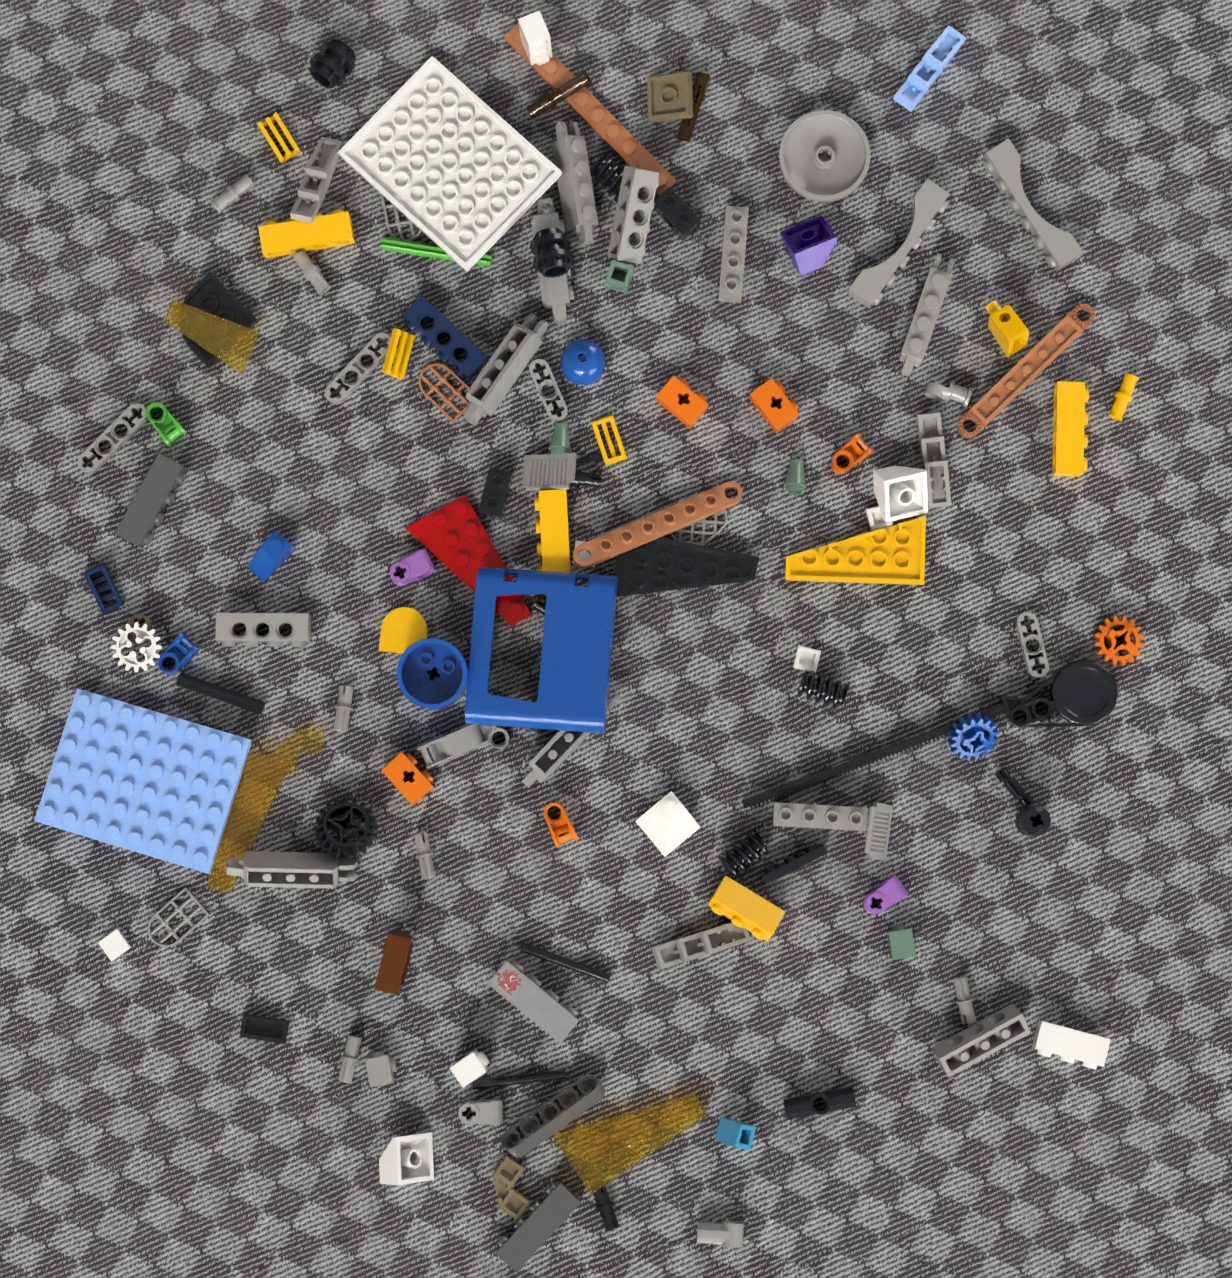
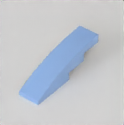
[893,25,967,112]

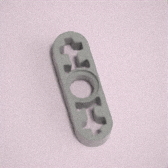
[529,359,568,423]
[1015,612,1049,678]

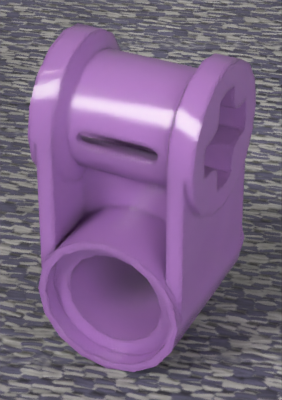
[390,549,436,586]
[863,874,909,914]

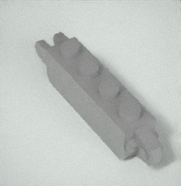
[552,121,599,246]
[531,198,574,326]
[899,253,956,377]
[463,313,548,426]
[521,687,621,788]
[226,851,357,889]

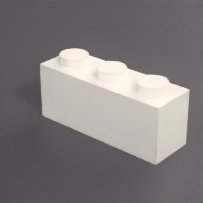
[518,10,552,65]
[1032,1020,1111,1069]

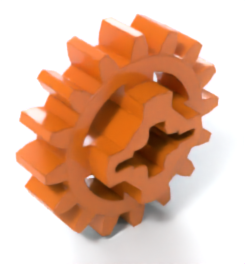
[1093,616,1145,666]

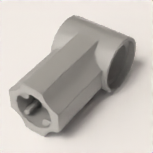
[697,1221,744,1248]

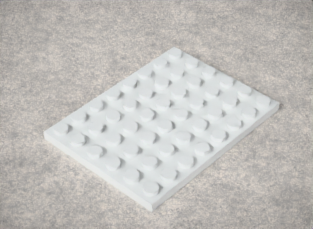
[338,56,562,272]

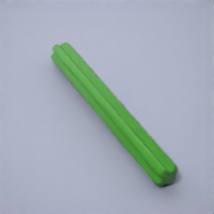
[380,237,492,267]

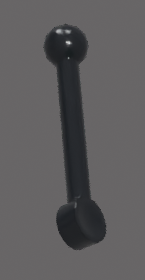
[576,453,602,464]

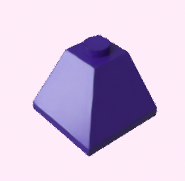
[780,215,838,276]

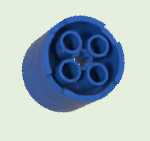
[397,638,469,709]

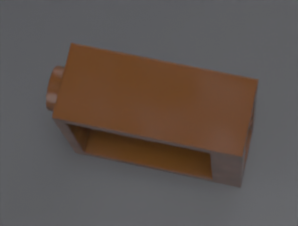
[374,930,415,995]

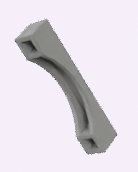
[983,138,1083,271]
[847,178,950,309]

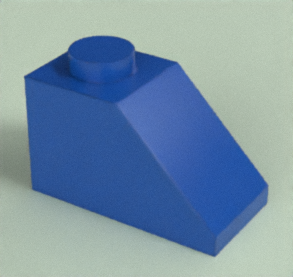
[248,530,296,582]

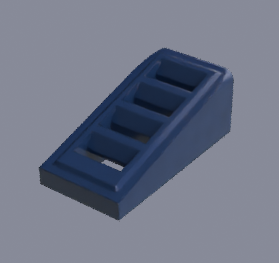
[83,562,124,615]

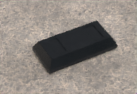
[239,1014,289,1044]

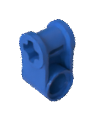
[158,632,201,675]

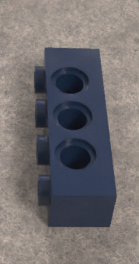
[402,295,489,381]

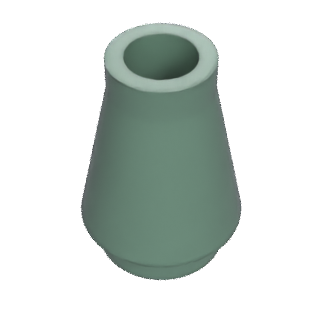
[548,423,571,454]
[783,459,806,495]

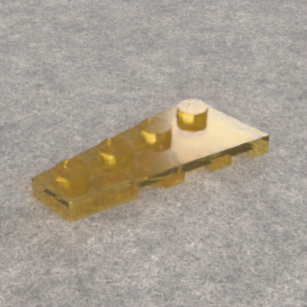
[164,300,259,376]

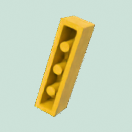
[258,210,355,258]
[1052,381,1089,477]
[534,489,571,573]

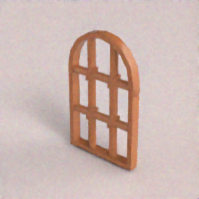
[418,363,469,423]

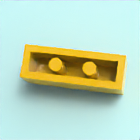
[708,875,785,941]

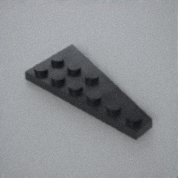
[614,537,759,597]

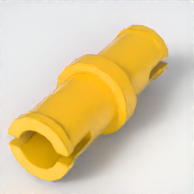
[1108,373,1139,421]

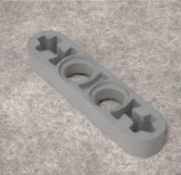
[325,333,391,405]
[78,403,148,474]

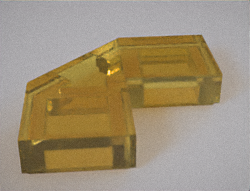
[273,729,325,775]

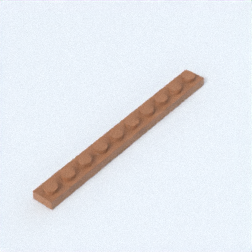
[504,23,677,196]

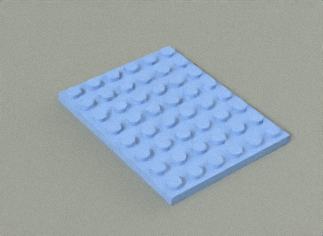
[34,688,253,874]

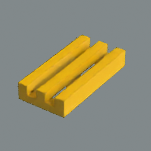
[257,112,301,164]
[382,328,415,379]
[591,415,627,466]

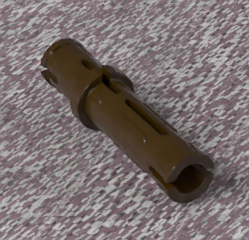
[527,71,592,119]
[677,72,710,142]

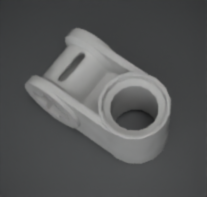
[458,1099,503,1125]

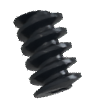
[590,154,623,203]
[798,669,850,710]
[1015,806,1051,836]
[717,829,769,877]

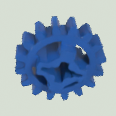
[947,713,999,761]

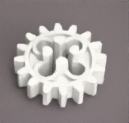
[111,622,163,672]

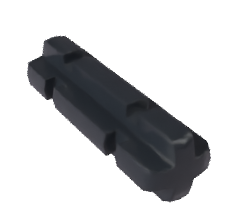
[996,767,1033,808]

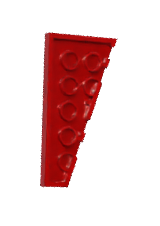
[405,495,532,626]

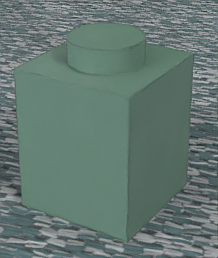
[605,260,634,294]
[886,924,916,960]

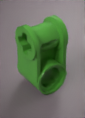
[146,402,187,447]

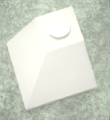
[873,466,928,522]
[636,791,701,857]
[379,1132,434,1185]

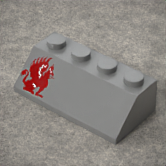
[487,960,579,1044]

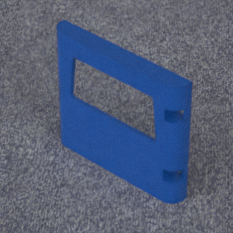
[465,567,618,734]

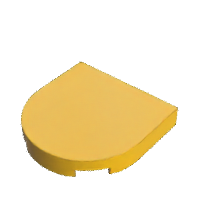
[379,607,428,654]

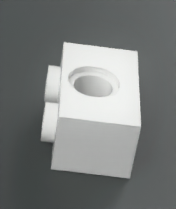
[450,1049,490,1088]

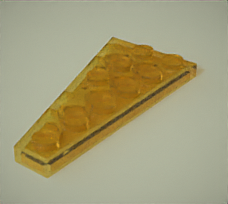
[208,753,293,892]
[552,1094,708,1194]

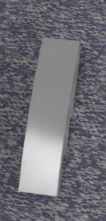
[290,137,343,224]
[916,411,952,508]
[652,922,751,970]

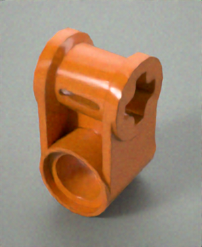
[830,433,874,475]
[544,802,578,848]

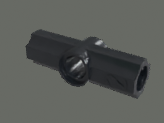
[783,1086,856,1120]

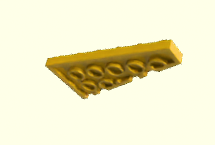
[785,516,926,585]

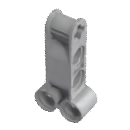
[417,724,510,770]

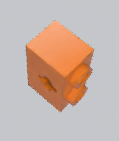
[656,375,709,429]
[749,378,800,434]
[381,752,434,805]

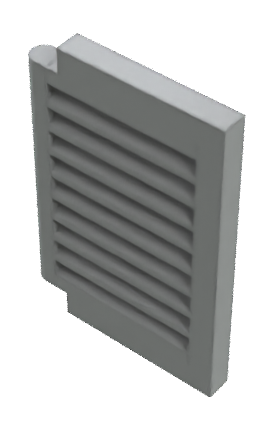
[522,453,577,491]
[864,802,893,861]

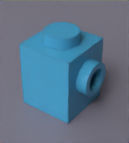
[715,1117,756,1150]

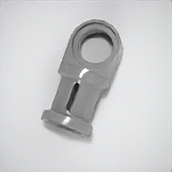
[924,381,973,407]

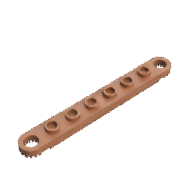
[957,303,1095,438]
[573,481,743,568]

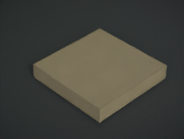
[647,71,693,123]

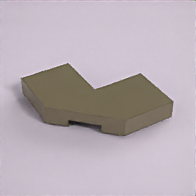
[493,1154,531,1221]

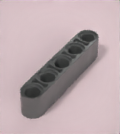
[501,1074,605,1158]

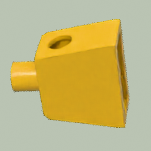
[985,300,1029,358]

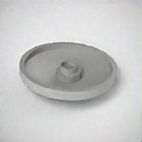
[779,110,871,202]

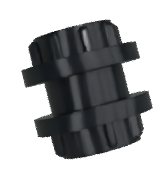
[309,39,356,89]
[530,228,574,278]

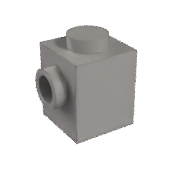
[365,1050,397,1087]

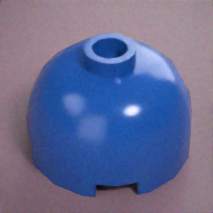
[560,339,606,385]

